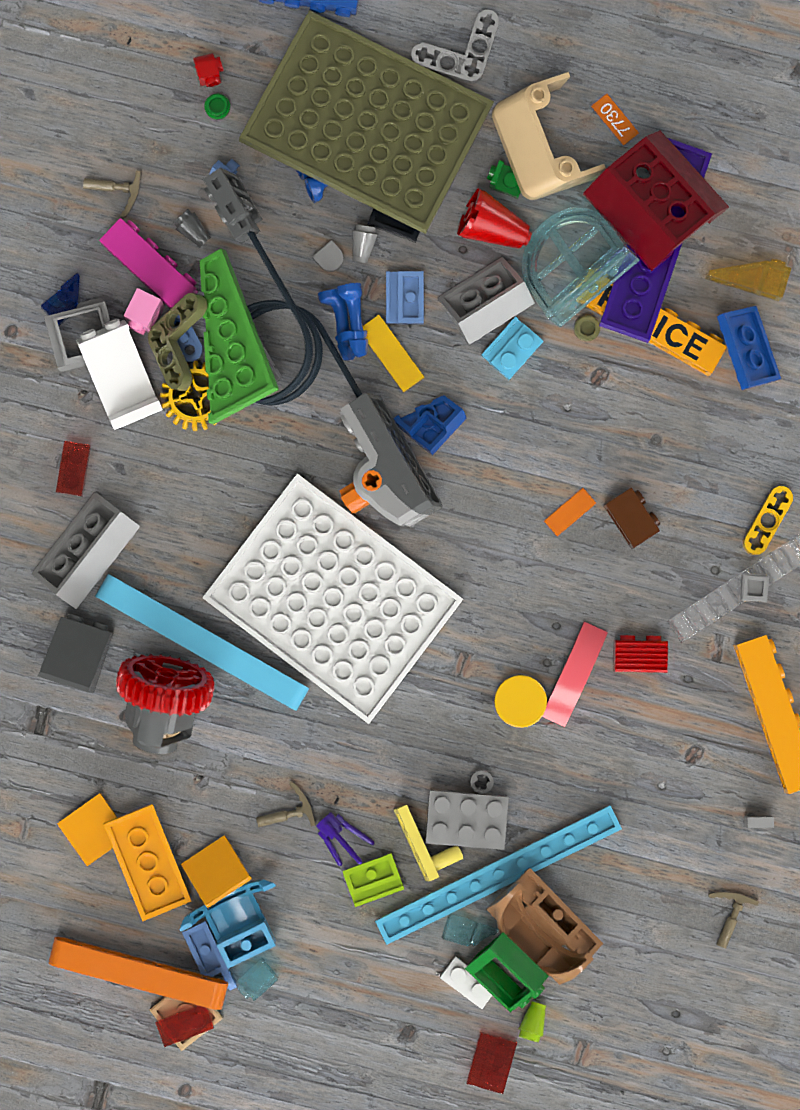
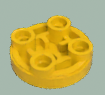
[494,675,547,728]

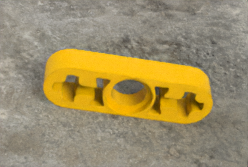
[743,486,793,555]

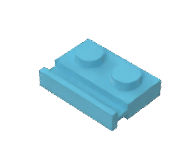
[481,316,544,380]

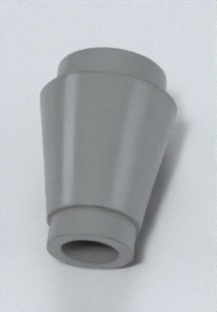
[352,224,378,263]

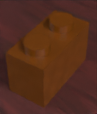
[603,487,660,549]

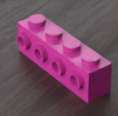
[99,218,198,309]

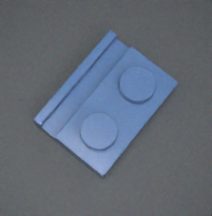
[386,271,424,324]

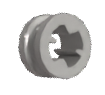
[470,770,494,794]

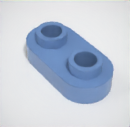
[174,315,203,363]

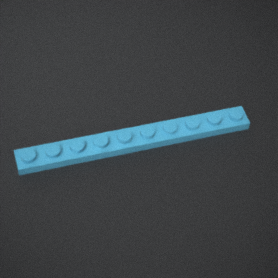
[375,805,622,945]

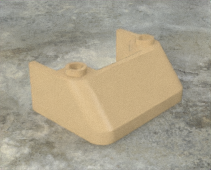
[492,72,606,200]

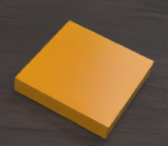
[57,793,117,866]
[181,835,252,908]

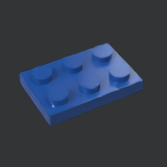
[717,306,781,390]

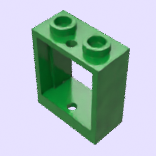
[465,932,549,1012]

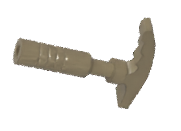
[83,171,141,219]
[256,781,316,828]
[708,892,759,949]

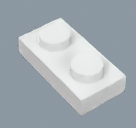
[440,956,492,1009]

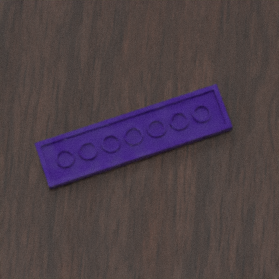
[599,138,712,343]

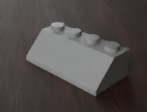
[32,492,140,609]

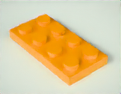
[103,803,191,922]

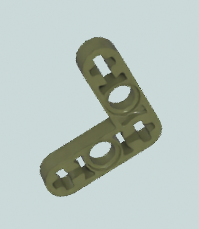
[148,293,207,391]

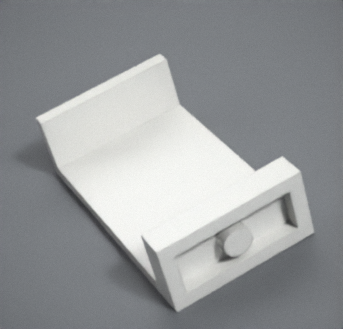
[76,319,163,430]

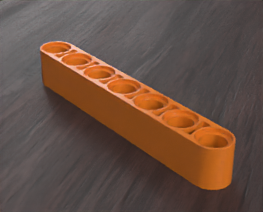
[48,937,228,1010]

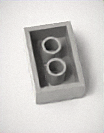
[425,789,509,850]

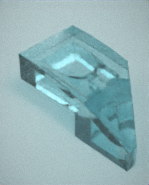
[441,913,499,946]

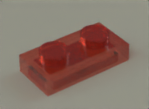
[56,441,91,497]
[155,1005,214,1047]

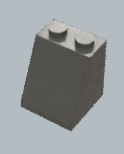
[38,614,113,693]

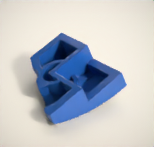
[394,395,467,455]

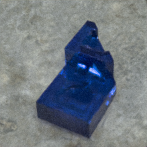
[41,273,80,326]

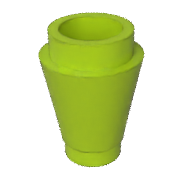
[518,1001,546,1043]

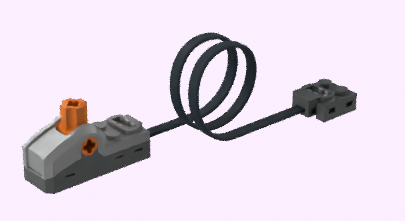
[203,168,443,527]

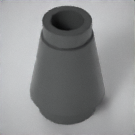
[173,209,211,248]

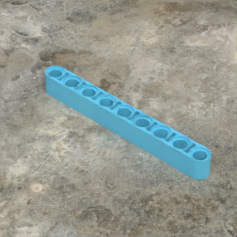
[95,574,310,711]

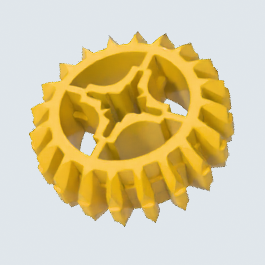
[160,361,217,431]

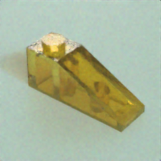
[705,259,791,301]

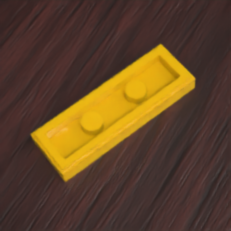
[363,315,424,393]

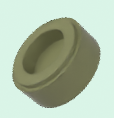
[573,315,600,342]

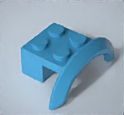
[180,879,276,969]

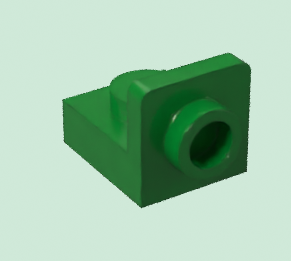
[487,160,521,199]

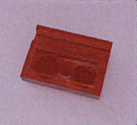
[466,1032,517,1094]

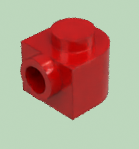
[193,53,223,87]

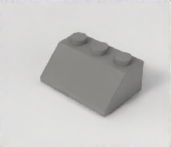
[438,256,535,345]

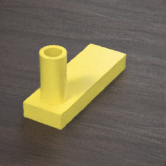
[394,805,463,881]

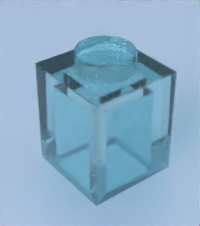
[237,958,279,1001]

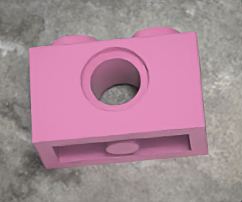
[124,288,165,335]

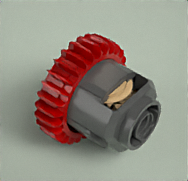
[116,654,215,754]

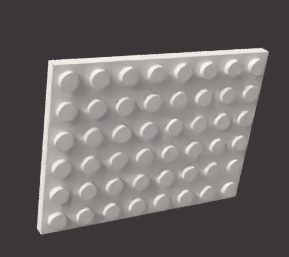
[203,474,463,724]

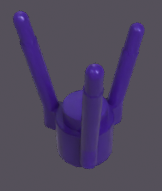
[316,812,375,866]

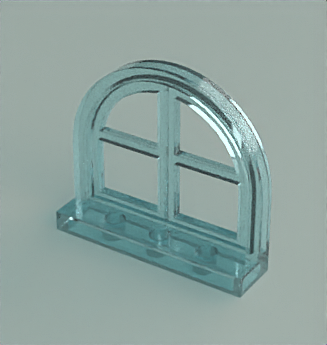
[522,208,640,327]

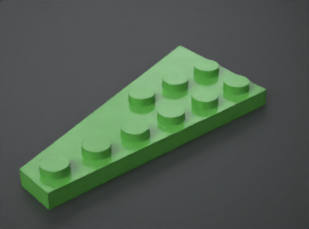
[200,248,279,425]

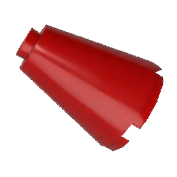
[457,188,532,249]

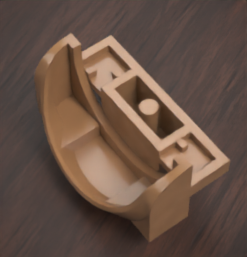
[486,868,603,985]

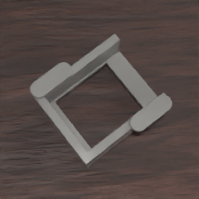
[44,298,110,372]

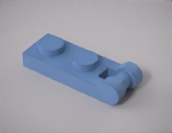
[182,920,237,991]

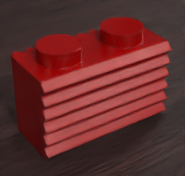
[613,635,668,673]

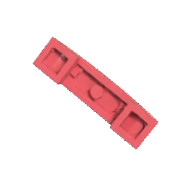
[542,622,608,727]

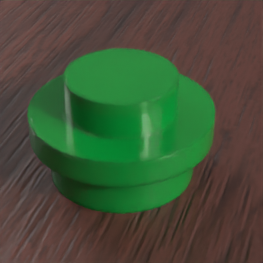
[204,93,230,120]

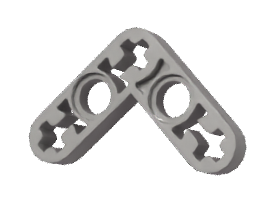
[411,9,499,84]

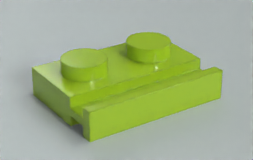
[342,853,404,907]

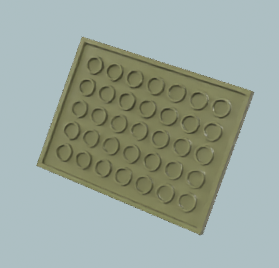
[239,10,494,234]

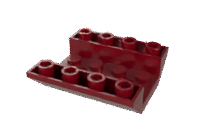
[583,130,729,271]

